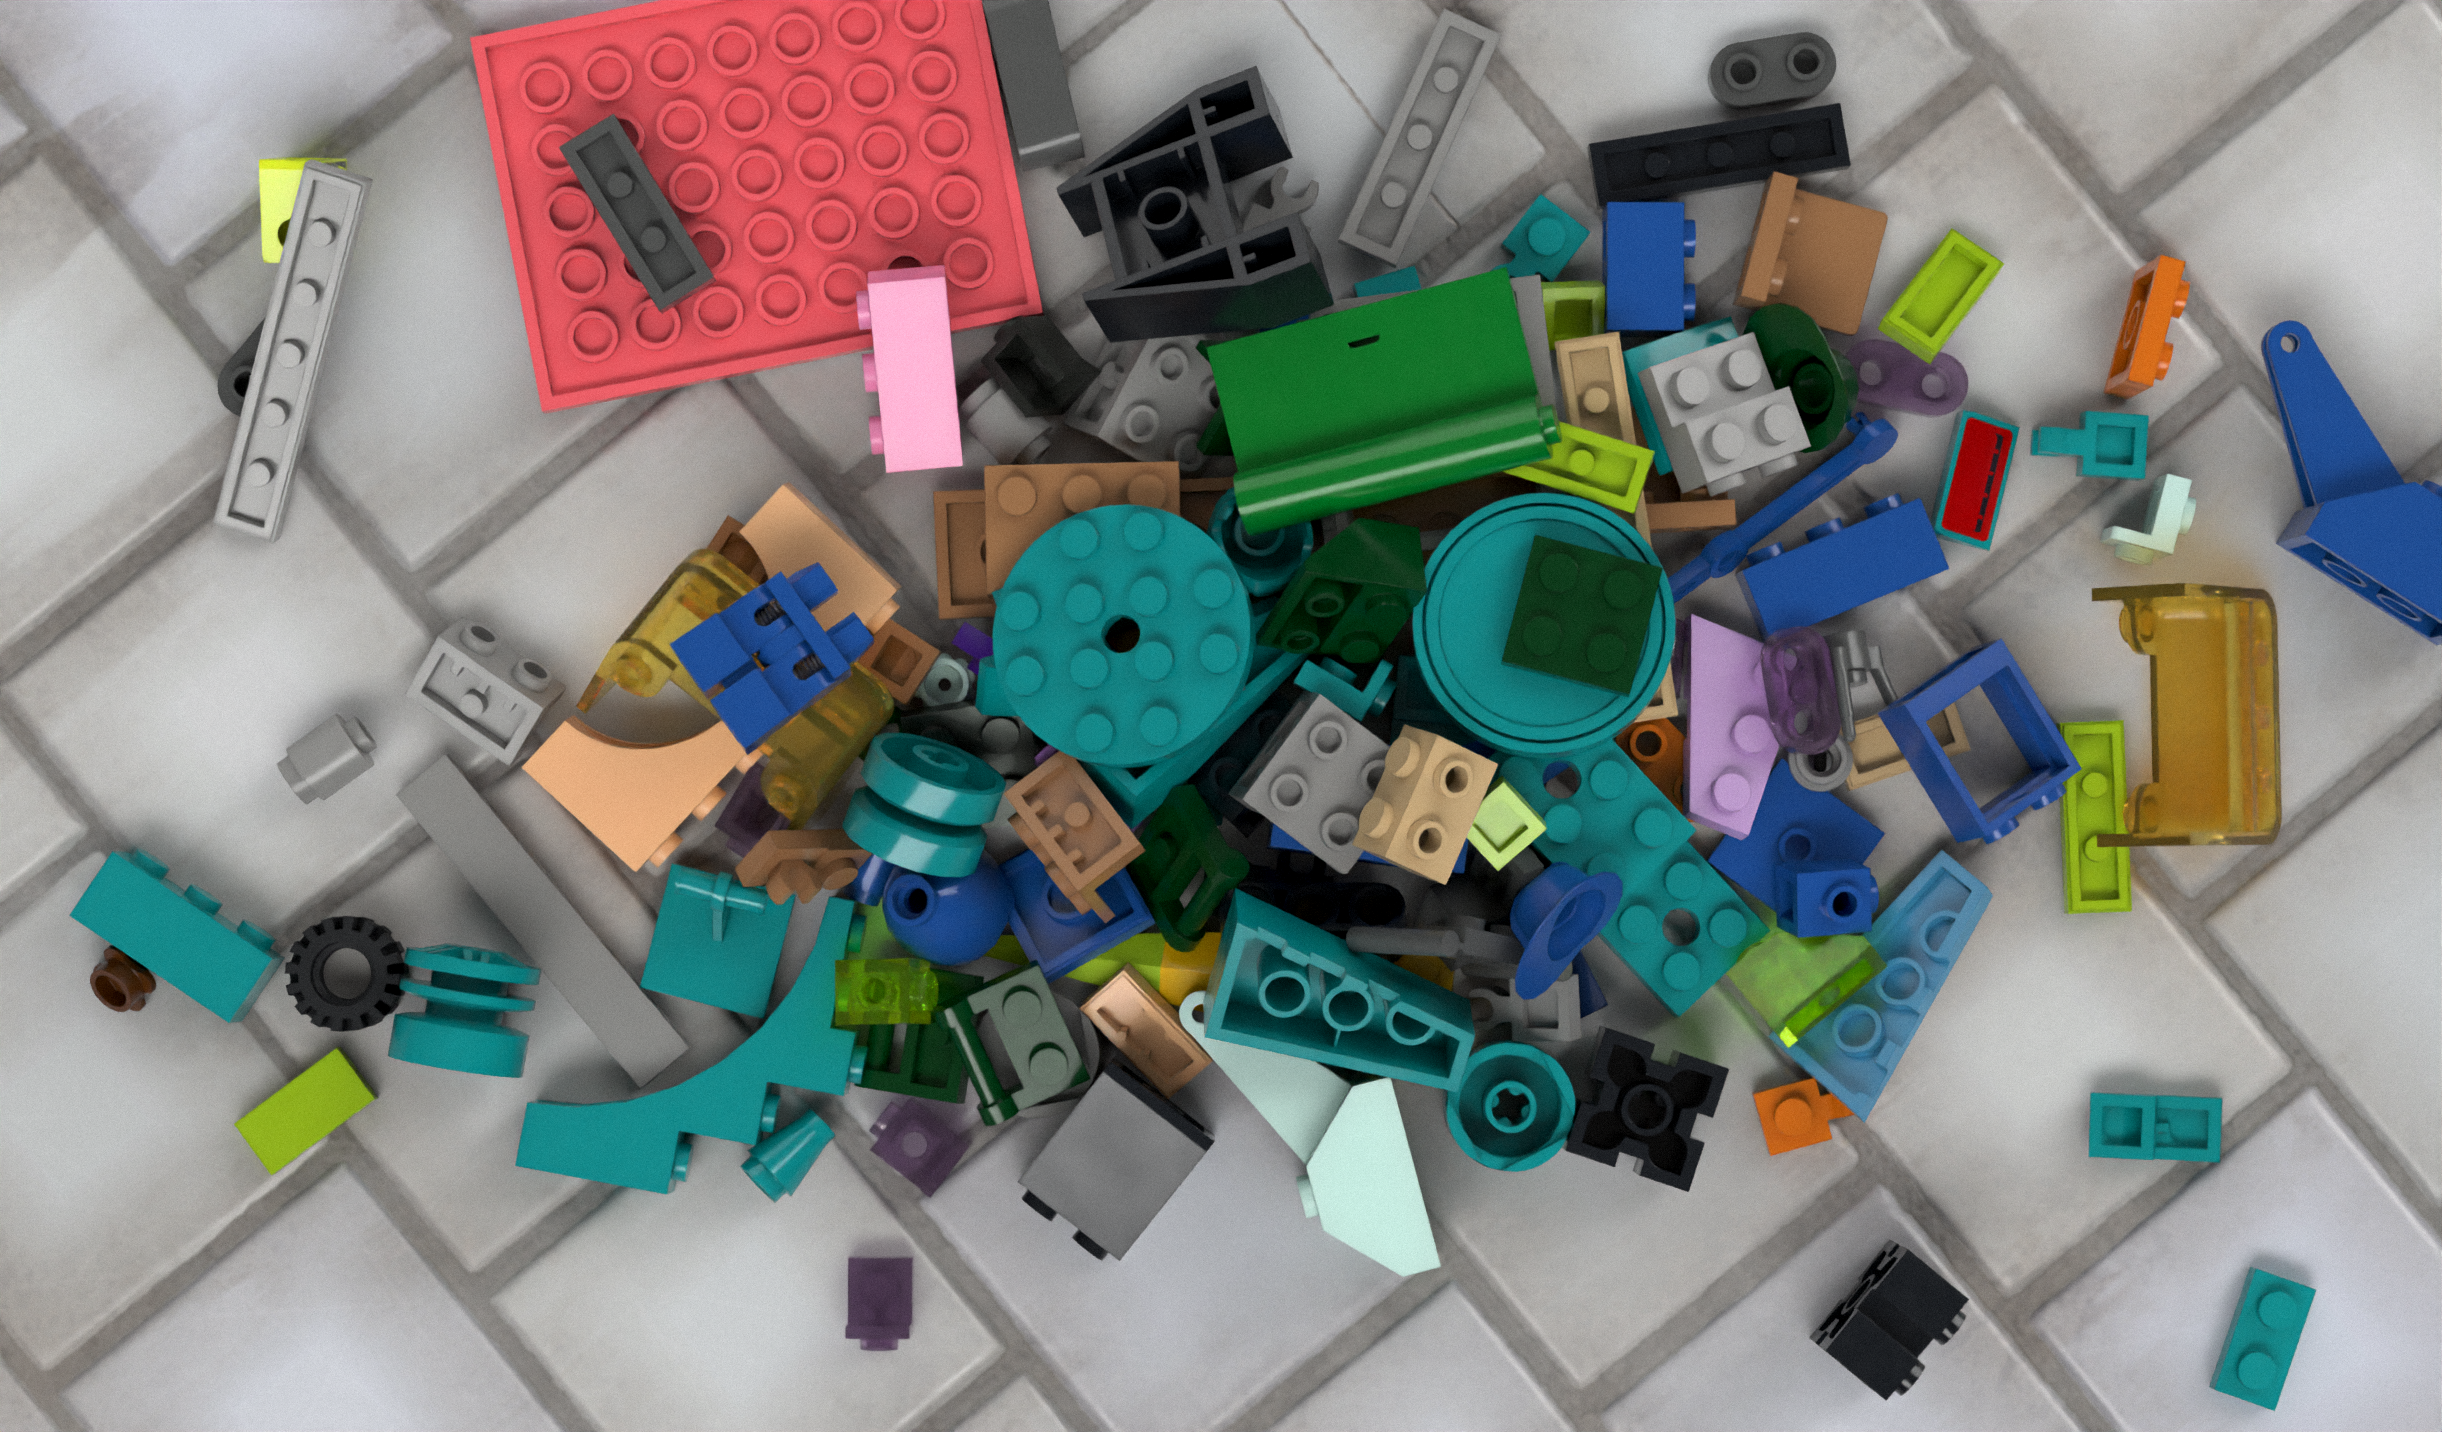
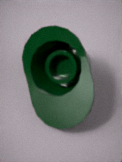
[1742,302,1859,453]

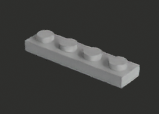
[1338,9,1501,268]

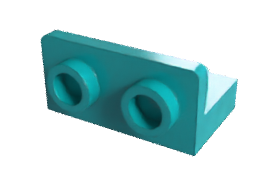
[1293,656,1397,723]

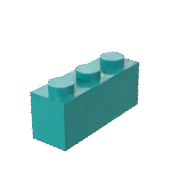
[69,848,285,1023]

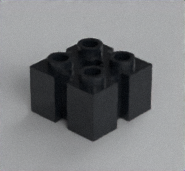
[1562,1025,1729,1192]
[1809,1240,1969,1401]

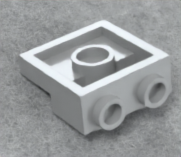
[1638,332,1811,497]

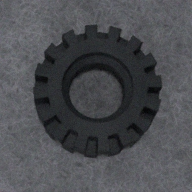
[285,916,409,1032]

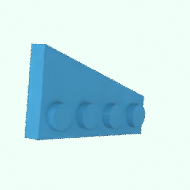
[1768,850,1993,1123]

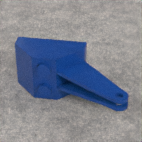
[2261,320,2442,645]

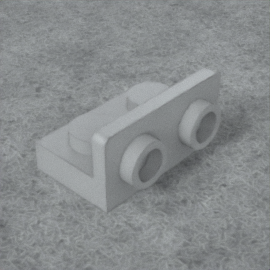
[405,617,566,766]

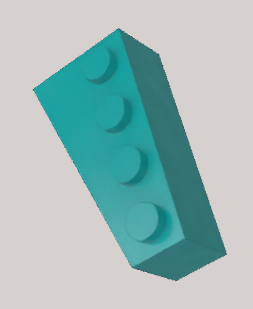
[1203,888,1475,1092]

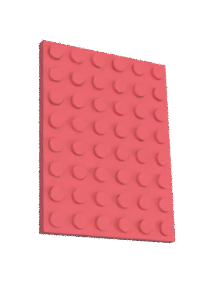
[470,0,1044,414]

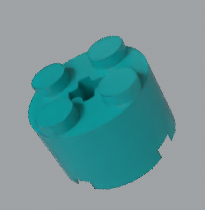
[1443,1040,1576,1172]

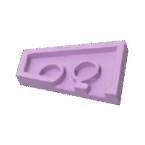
[1683,614,1808,840]

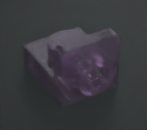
[845,1256,914,1351]

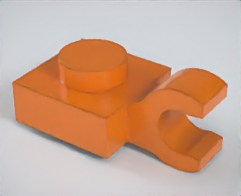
[1752,1077,1855,1156]

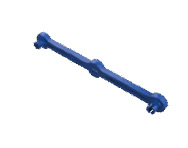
[1667,412,1898,604]

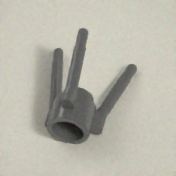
[1811,630,1898,772]

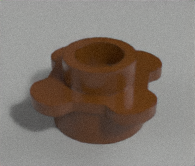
[90,945,156,1012]

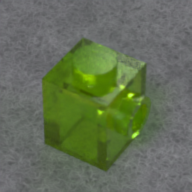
[835,958,938,1026]

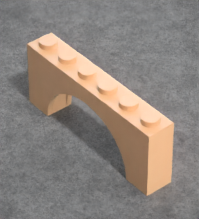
[521,482,902,872]

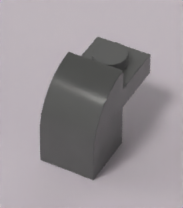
[1414,845,1544,972]

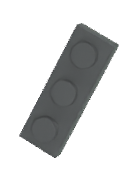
[559,114,717,314]

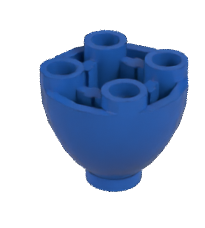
[882,850,1015,967]

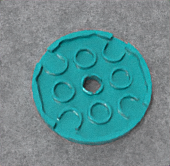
[993,504,1255,768]

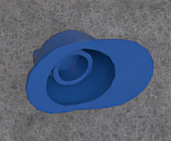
[1510,861,1623,1000]

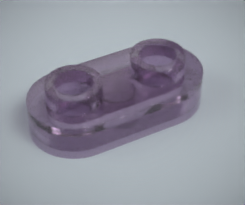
[1844,339,1968,418]
[1760,626,1841,755]

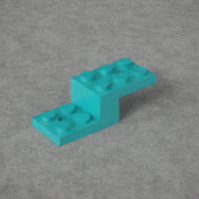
[1488,739,1771,1018]

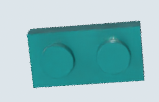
[2209,1266,2316,1411]

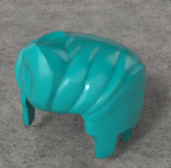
[1206,487,1313,597]

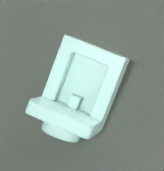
[2100,473,2196,566]

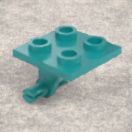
[640,863,797,1019]

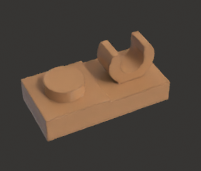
[735,829,872,905]

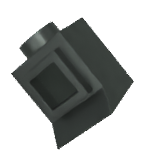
[981,316,1102,418]

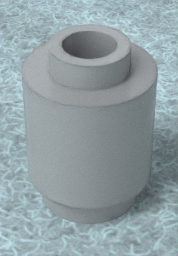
[959,377,1053,465]
[277,713,377,804]

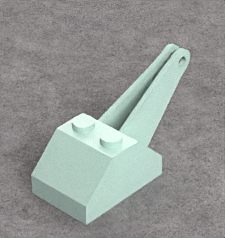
[1179,990,1441,1277]

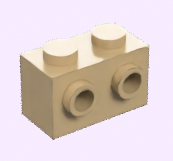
[1352,724,1498,885]

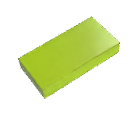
[1878,228,2004,364]
[234,1047,378,1175]

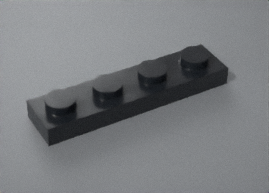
[1587,103,1851,210]

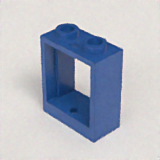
[1878,638,2082,844]

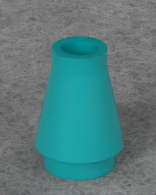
[740,1108,836,1203]

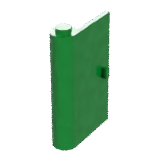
[1206,267,1562,536]

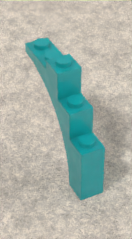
[515,896,869,1195]

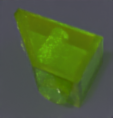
[1726,932,1888,1048]

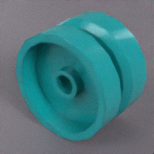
[842,732,1007,877]

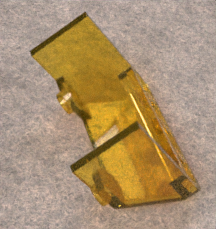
[576,549,894,830]
[2092,583,2282,847]

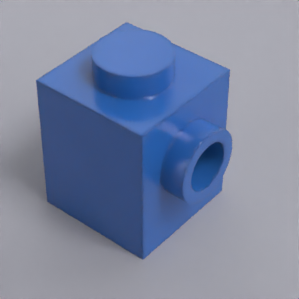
[1775,858,1879,938]

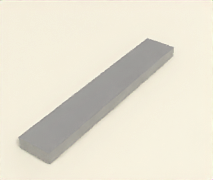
[213,159,373,543]
[396,754,692,1089]

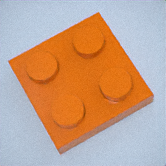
[2103,255,2190,400]

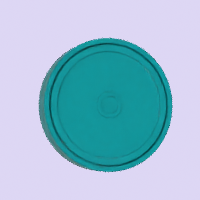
[1412,493,1676,759]

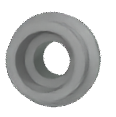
[1788,728,1853,792]

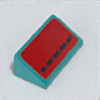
[1930,409,2020,551]

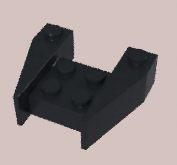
[1057,66,1334,343]

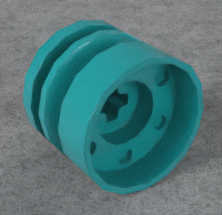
[388,943,541,1078]

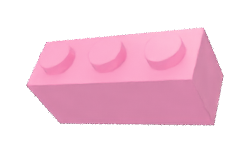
[856,265,963,473]

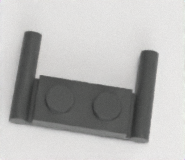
[1346,915,1573,982]

